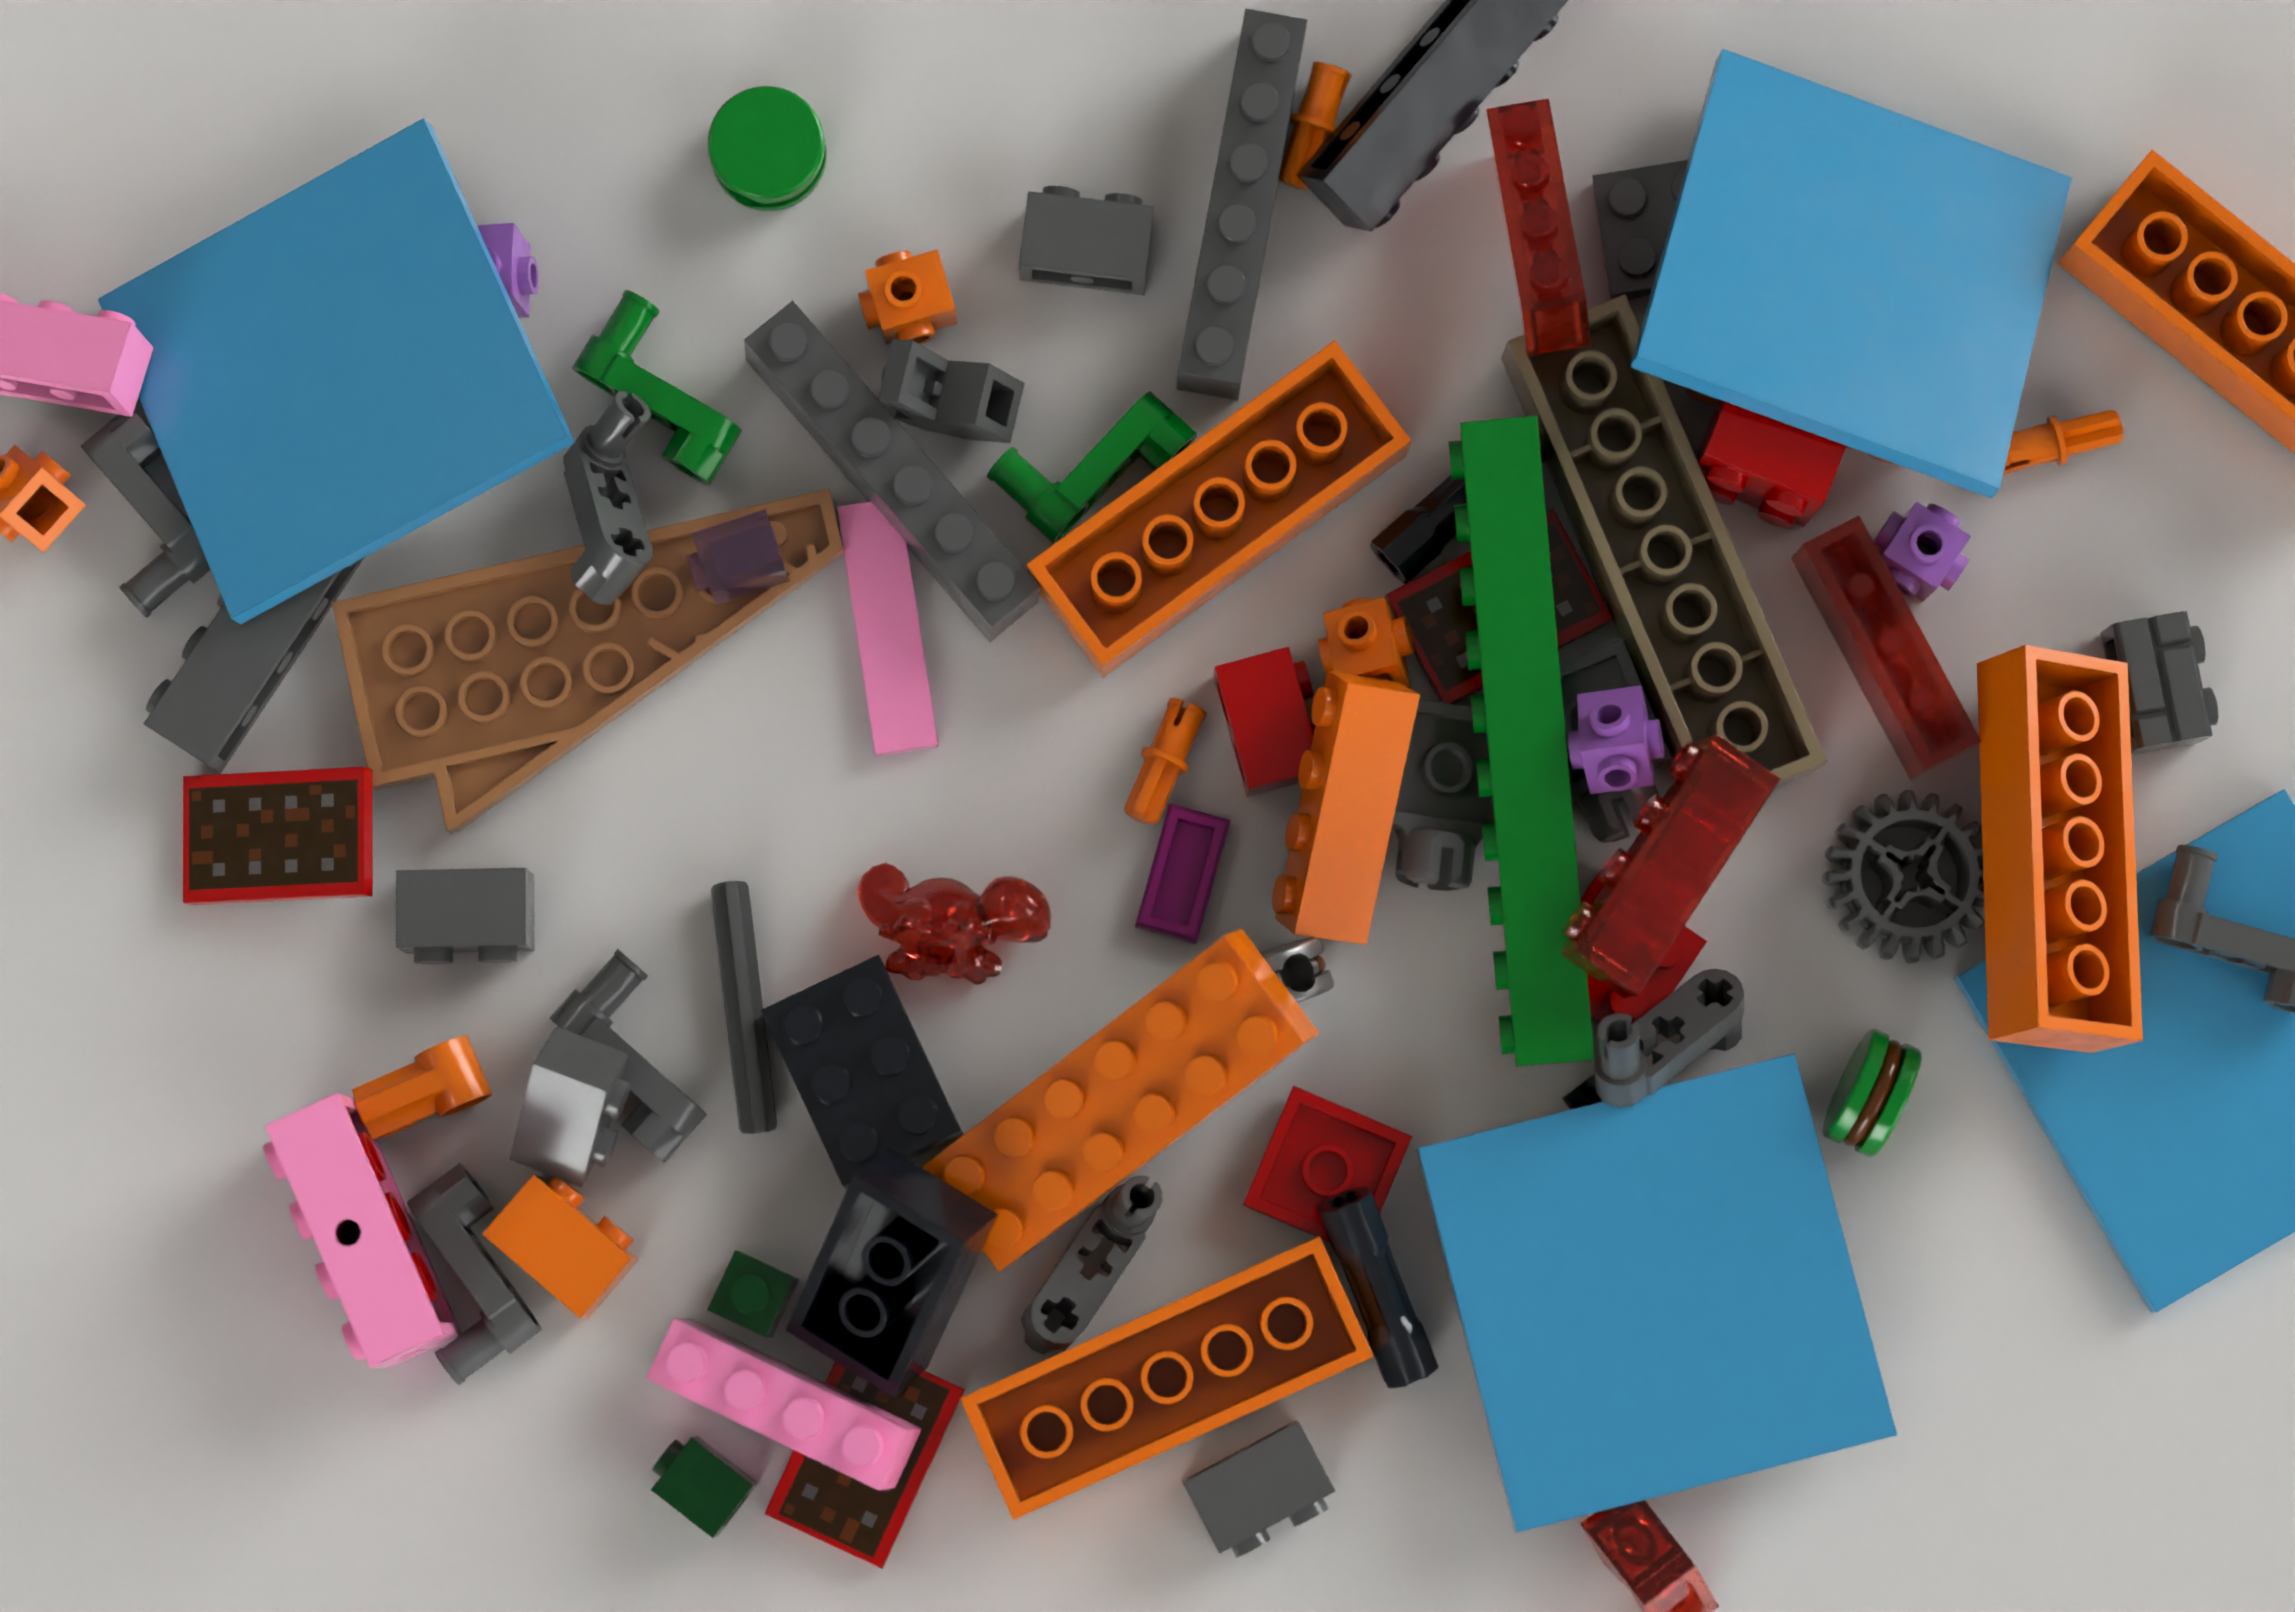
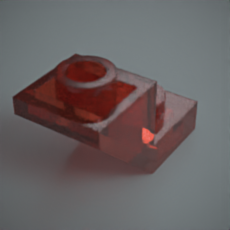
[1580,1500,1719,1612]

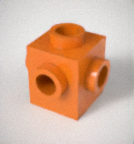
[858,249,958,345]
[0,444,86,553]
[1318,597,1415,689]

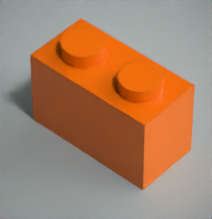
[482,1174,639,1319]

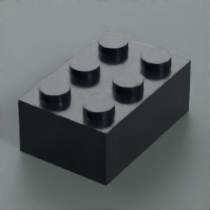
[761,954,964,1189]
[785,1148,998,1398]

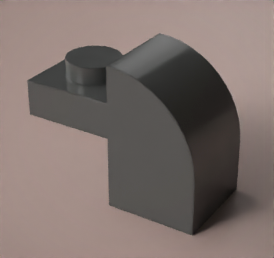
[878,339,1024,443]

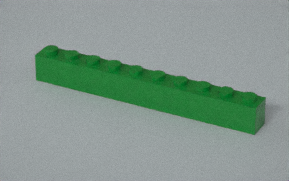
[1448,415,1595,1067]

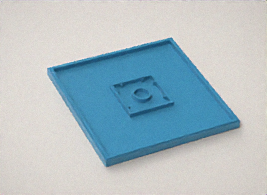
[1630,49,2072,499]
[98,118,575,624]
[1954,789,2295,1313]
[1416,1053,1897,1533]

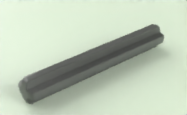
[711,881,777,1134]

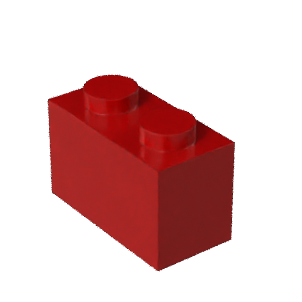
[1213,647,1316,797]

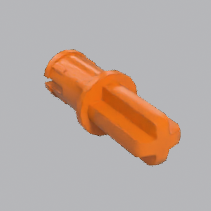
[1279,62,1352,190]
[2003,410,2123,475]
[1124,698,1207,825]

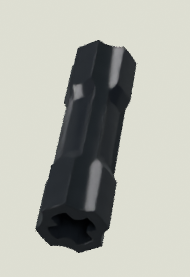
[1370,445,1547,584]
[1316,1186,1439,1388]

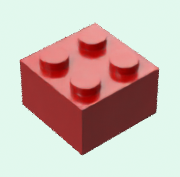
[1696,401,1847,529]

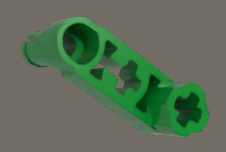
[572,290,742,485]
[987,391,1198,544]

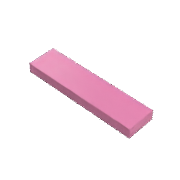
[837,501,939,757]

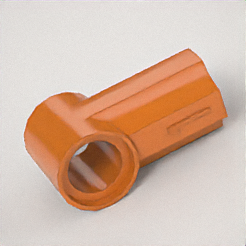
[351,1035,492,1141]

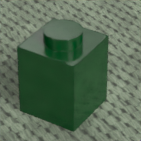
[707,1250,800,1338]
[651,1436,758,1538]

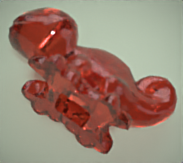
[857,862,1052,984]

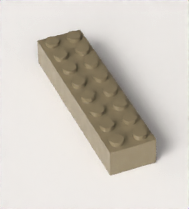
[1501,294,1827,819]

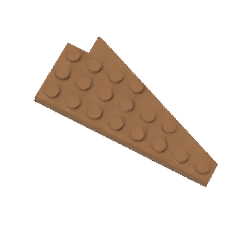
[332,489,844,833]

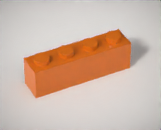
[1272,670,1420,945]

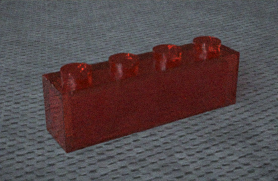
[1486,98,1591,356]
[1791,516,1981,780]
[1560,734,1781,998]

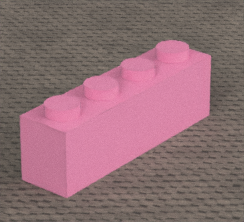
[0,293,154,417]
[646,1318,922,1491]

